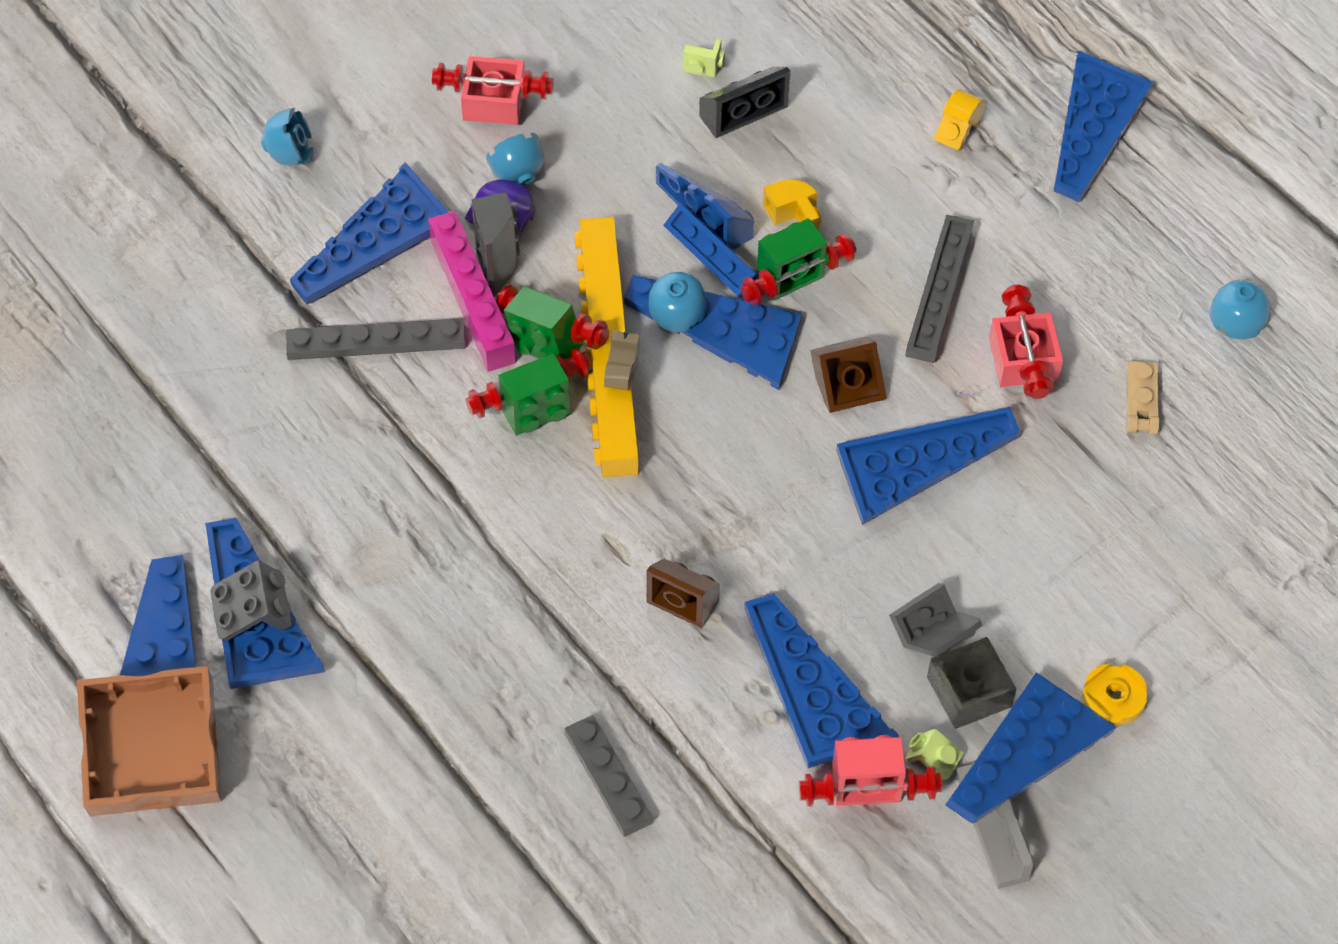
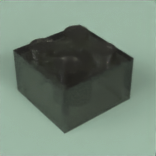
[927,637,1017,729]

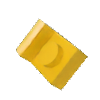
[933,89,988,151]
[763,180,822,231]

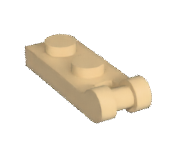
[1126,361,1159,435]

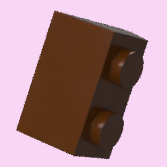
[810,337,887,413]
[646,558,720,628]

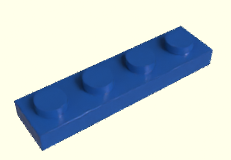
[663,203,759,298]

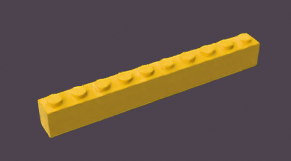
[574,217,638,477]

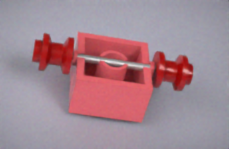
[432,56,554,125]
[989,284,1063,399]
[798,735,942,807]

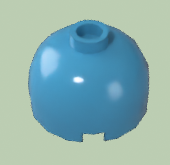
[261,108,313,166]
[486,133,544,186]
[649,272,707,332]
[1210,280,1270,340]

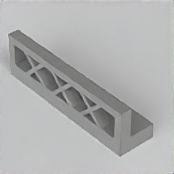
[955,751,1033,889]

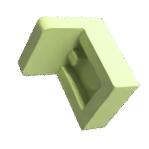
[683,39,726,77]
[905,729,964,780]

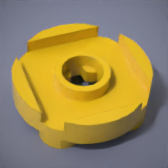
[1081,663,1147,728]

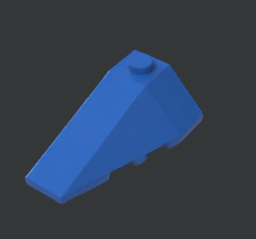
[656,163,755,250]

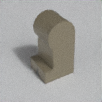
[604,330,640,391]

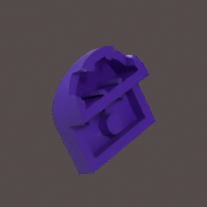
[465,180,535,241]

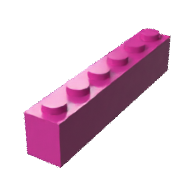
[428,211,515,372]

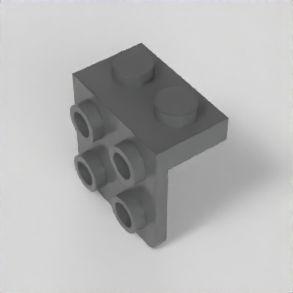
[210,560,292,641]
[889,583,983,657]

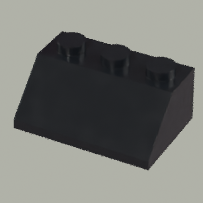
[699,67,790,138]

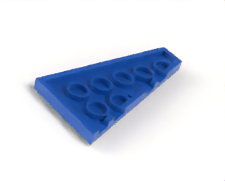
[1054,50,1153,202]
[290,162,449,304]
[624,275,802,390]
[836,407,1020,525]
[205,518,325,689]
[120,555,196,676]
[744,594,900,769]
[945,672,1117,824]

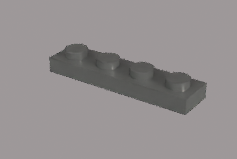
[564,715,653,837]

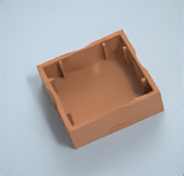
[77,666,221,816]

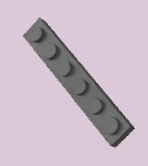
[905,214,974,363]
[286,318,465,360]

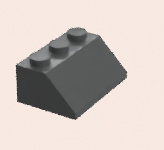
[472,192,521,297]

